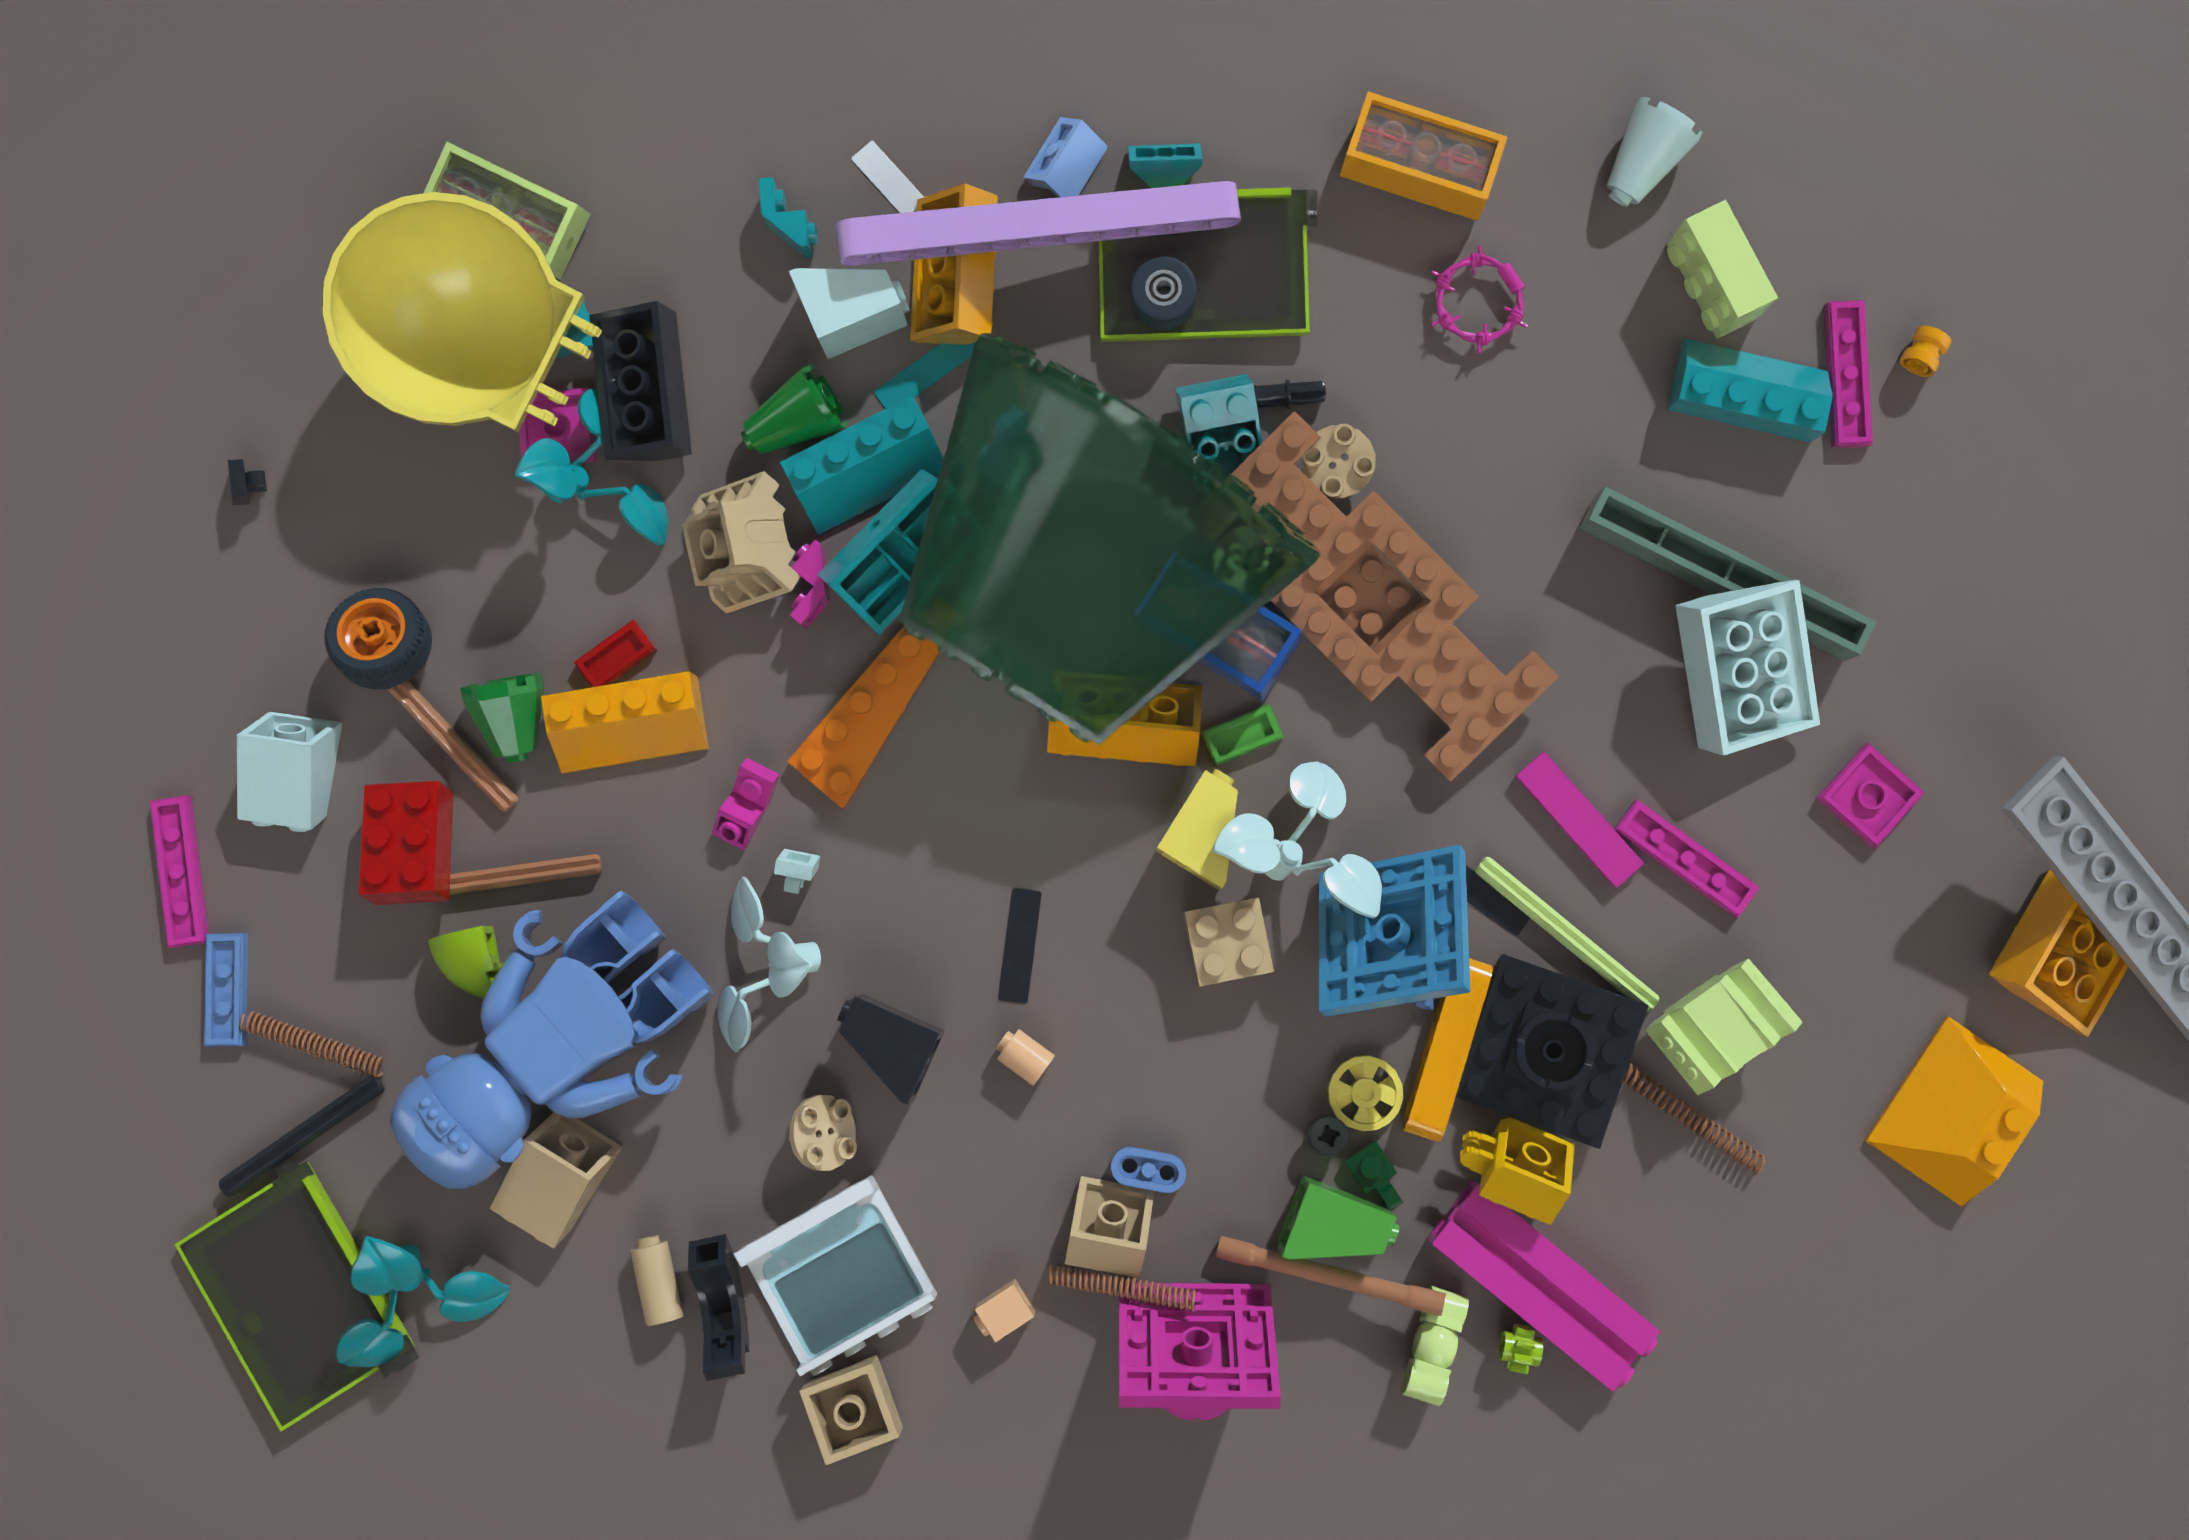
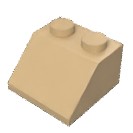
[1065,1176,1155,1278]

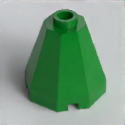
[460,673,544,763]

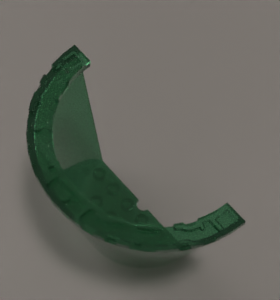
[899,333,1321,745]

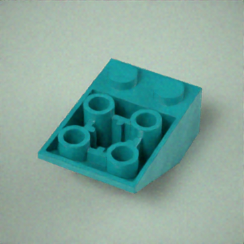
[1175,374,1263,504]

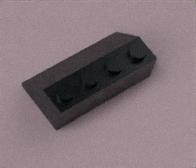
[589,301,692,461]

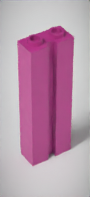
[1426,1180,1661,1392]

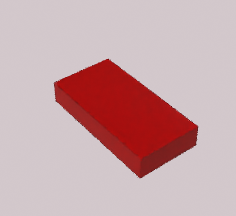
[573,619,657,688]

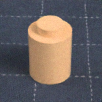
[995,1029,1055,1086]

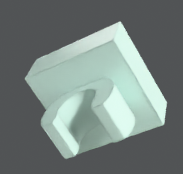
[774,849,820,894]

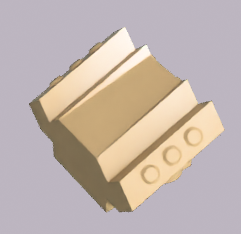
[682,471,801,614]

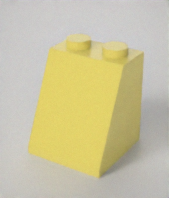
[1156,769,1238,890]

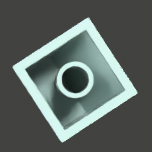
[789,268,910,359]
[237,712,342,832]

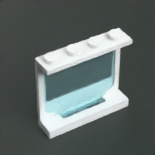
[734,1174,937,1376]

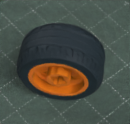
[324,588,432,690]

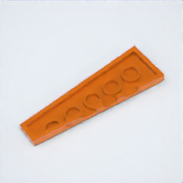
[787,594,961,809]

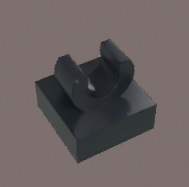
[227,459,267,505]

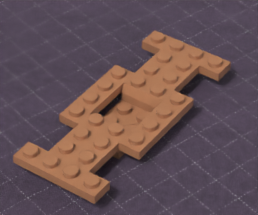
[1188,411,1559,782]

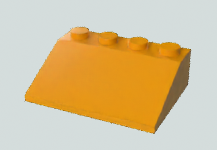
[1989,869,2128,1038]

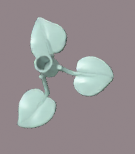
[1212,761,1382,919]
[718,877,821,1052]

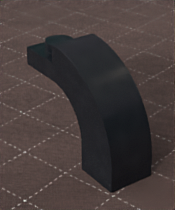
[688,1234,749,1381]

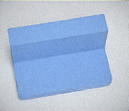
[1023,117,1107,198]

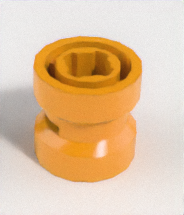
[1900,325,1952,377]

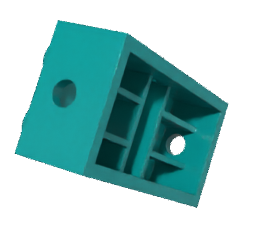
[817,469,983,635]

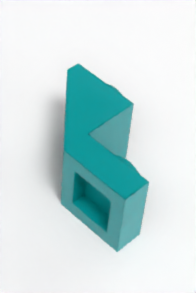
[758,177,818,258]

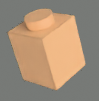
[973,1279,1035,1343]

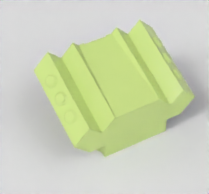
[1645,958,1803,1095]

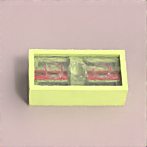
[424,142,591,280]

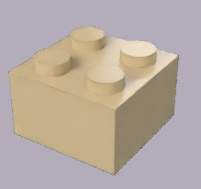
[1183,897,1274,987]
[799,1355,903,1465]

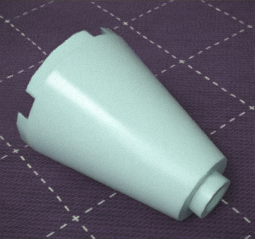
[1606,97,1703,207]

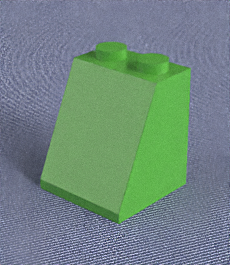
[1276,1175,1400,1260]

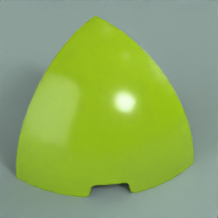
[428,926,504,999]

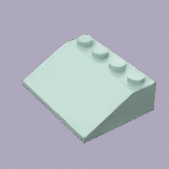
[1675,580,1820,756]

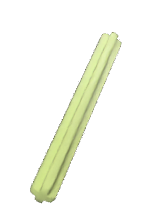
[1475,857,1660,1012]

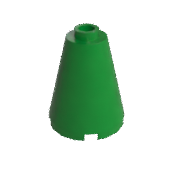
[741,363,848,454]

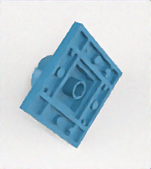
[1319,845,1470,1017]

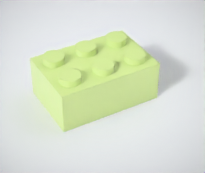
[1666,200,1778,339]

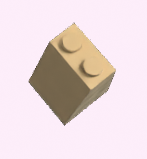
[490,1112,622,1249]

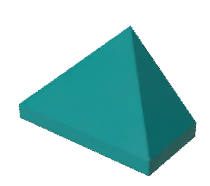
[1128,143,1202,188]

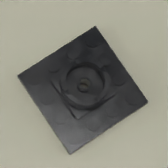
[1456,954,1649,1149]

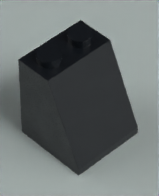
[837,994,945,1105]

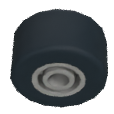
[1130,256,1197,330]

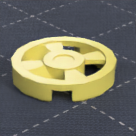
[1327,1055,1403,1131]

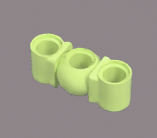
[1401,1285,1469,1407]

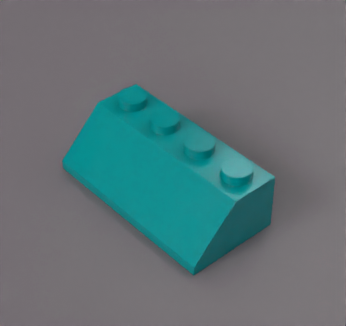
[1667,338,1833,443]
[780,395,949,536]

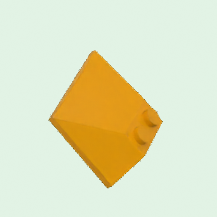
[1864,1016,2044,1206]

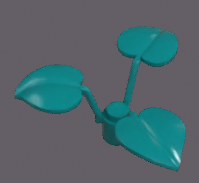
[515,388,668,547]
[336,1236,510,1367]

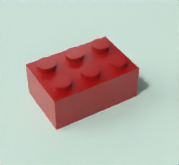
[358,781,454,905]

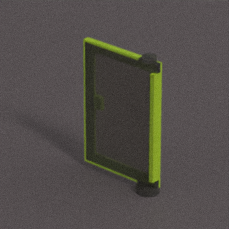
[1099,187,1318,342]
[174,1160,420,1432]

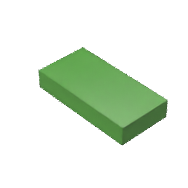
[1201,704,1284,767]

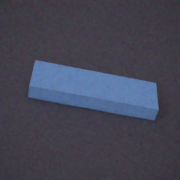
[204,933,248,1047]

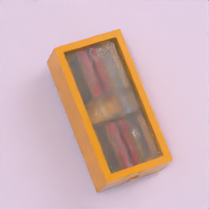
[1340,91,1508,221]

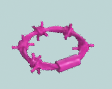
[1431,245,1528,354]

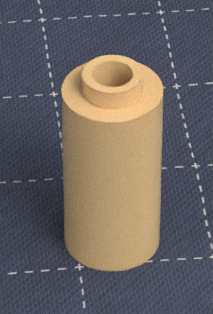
[630,1235,684,1326]

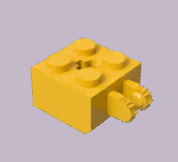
[1460,1117,1575,1225]

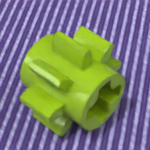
[1498,1323,1543,1375]

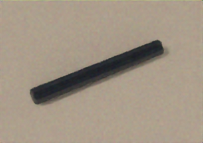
[218,1076,385,1197]

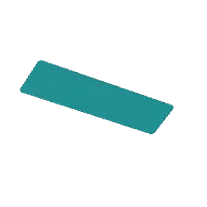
[874,343,978,409]

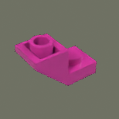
[790,540,830,630]
[712,758,780,850]

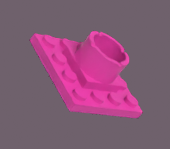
[1119,1283,1281,1421]

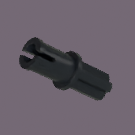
[1254,379,1326,409]

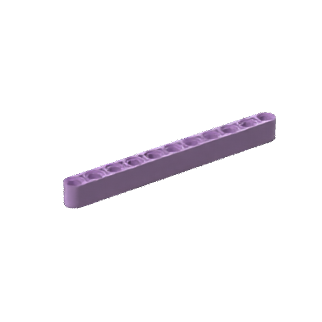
[835,181,1241,266]

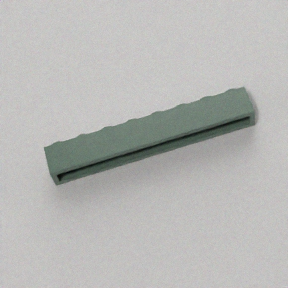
[1579,486,1877,661]

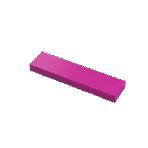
[1824,300,1873,448]
[1514,751,1644,888]
[149,795,209,948]
[1614,800,1760,918]

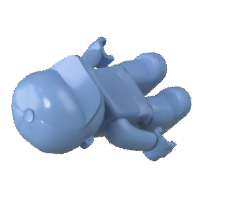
[390,891,715,1189]

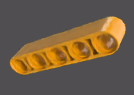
[1402,958,1493,1142]

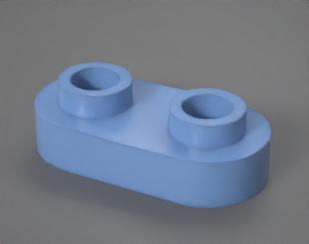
[1111,1146,1186,1193]

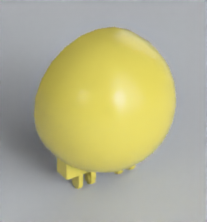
[323,192,602,433]

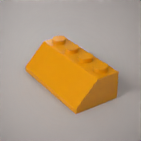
[910,183,998,345]
[541,671,709,774]
[1047,672,1202,767]

